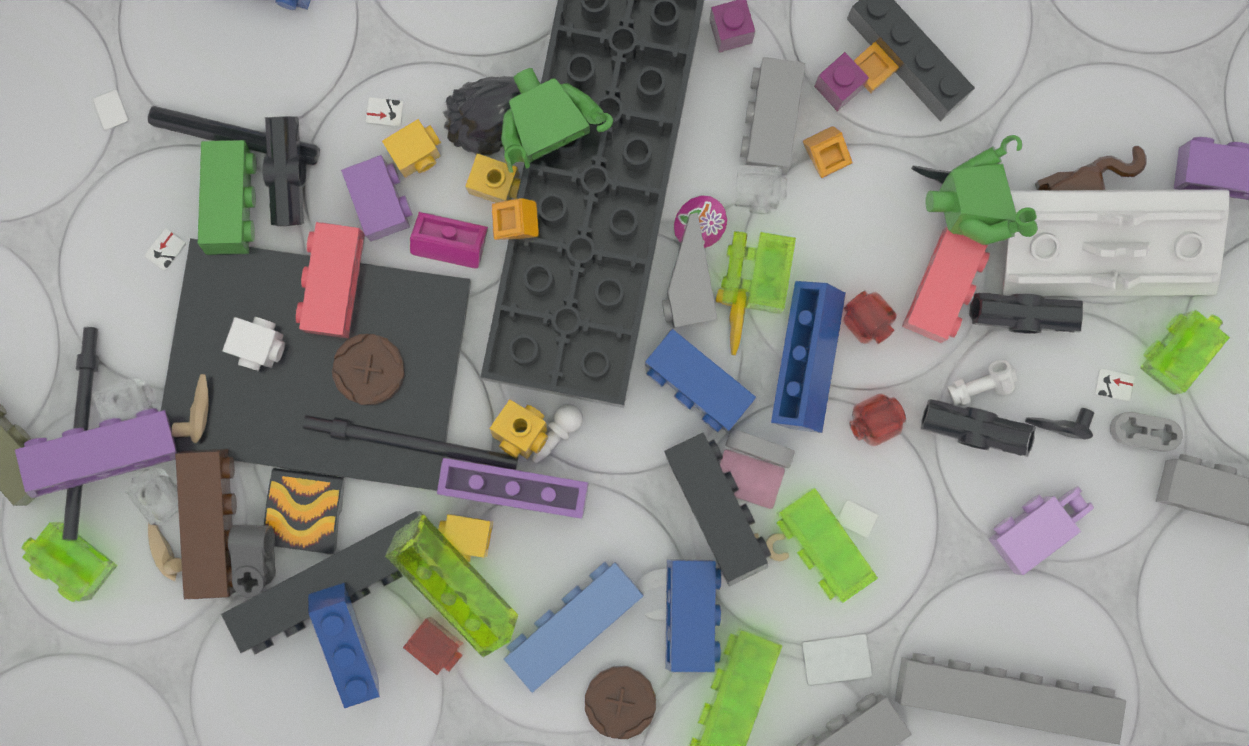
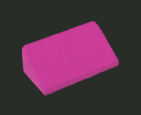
[410,212,488,269]

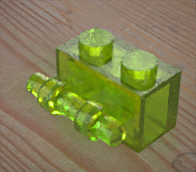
[721,231,796,314]
[1140,310,1230,395]
[21,522,118,602]

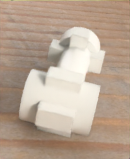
[947,360,1017,406]

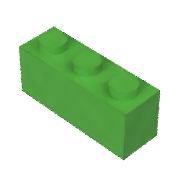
[198,140,257,255]

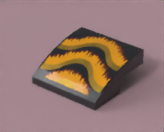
[264,468,345,554]

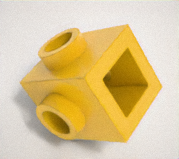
[489,399,549,459]

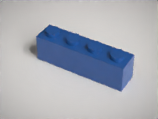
[771,281,846,433]

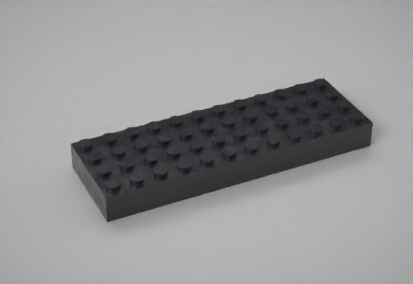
[480,0,705,408]

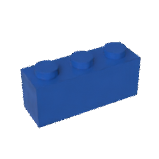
[645,329,756,433]
[665,559,721,672]
[308,583,380,709]

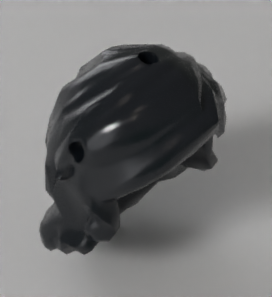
[443,76,521,156]

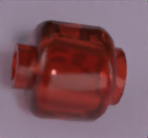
[843,290,897,345]
[849,393,906,446]

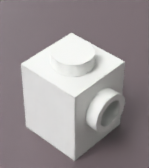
[223,317,285,371]

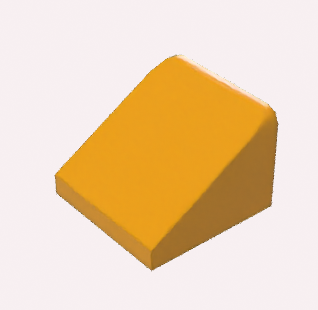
[803,126,853,178]
[492,198,539,240]

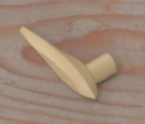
[172,374,208,443]
[148,517,182,581]

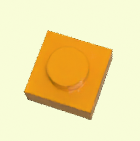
[854,42,899,94]

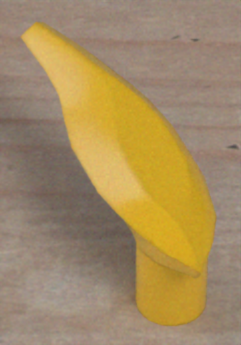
[715,288,747,355]

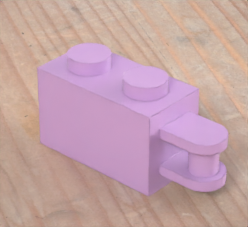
[989,486,1094,575]

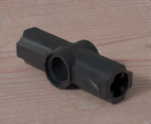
[262,116,306,226]

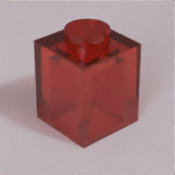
[403,616,464,675]

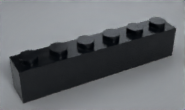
[221,511,440,655]

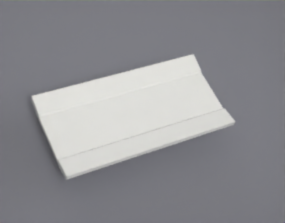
[1001,190,1229,296]

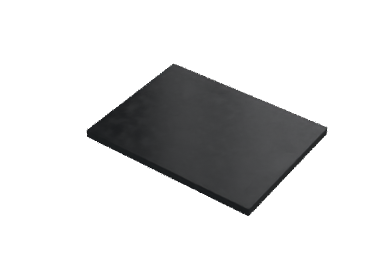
[161,238,471,491]

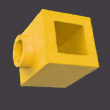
[382,119,441,178]
[465,153,521,203]
[437,514,494,562]

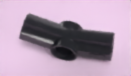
[969,293,1083,334]
[921,399,1036,457]

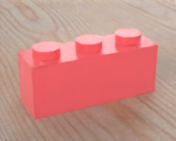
[296,222,365,339]
[902,227,990,343]

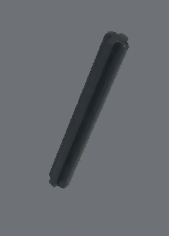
[147,106,320,165]

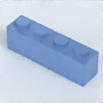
[504,562,644,693]

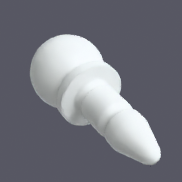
[532,404,583,463]

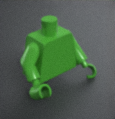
[501,68,613,173]
[925,135,1038,245]

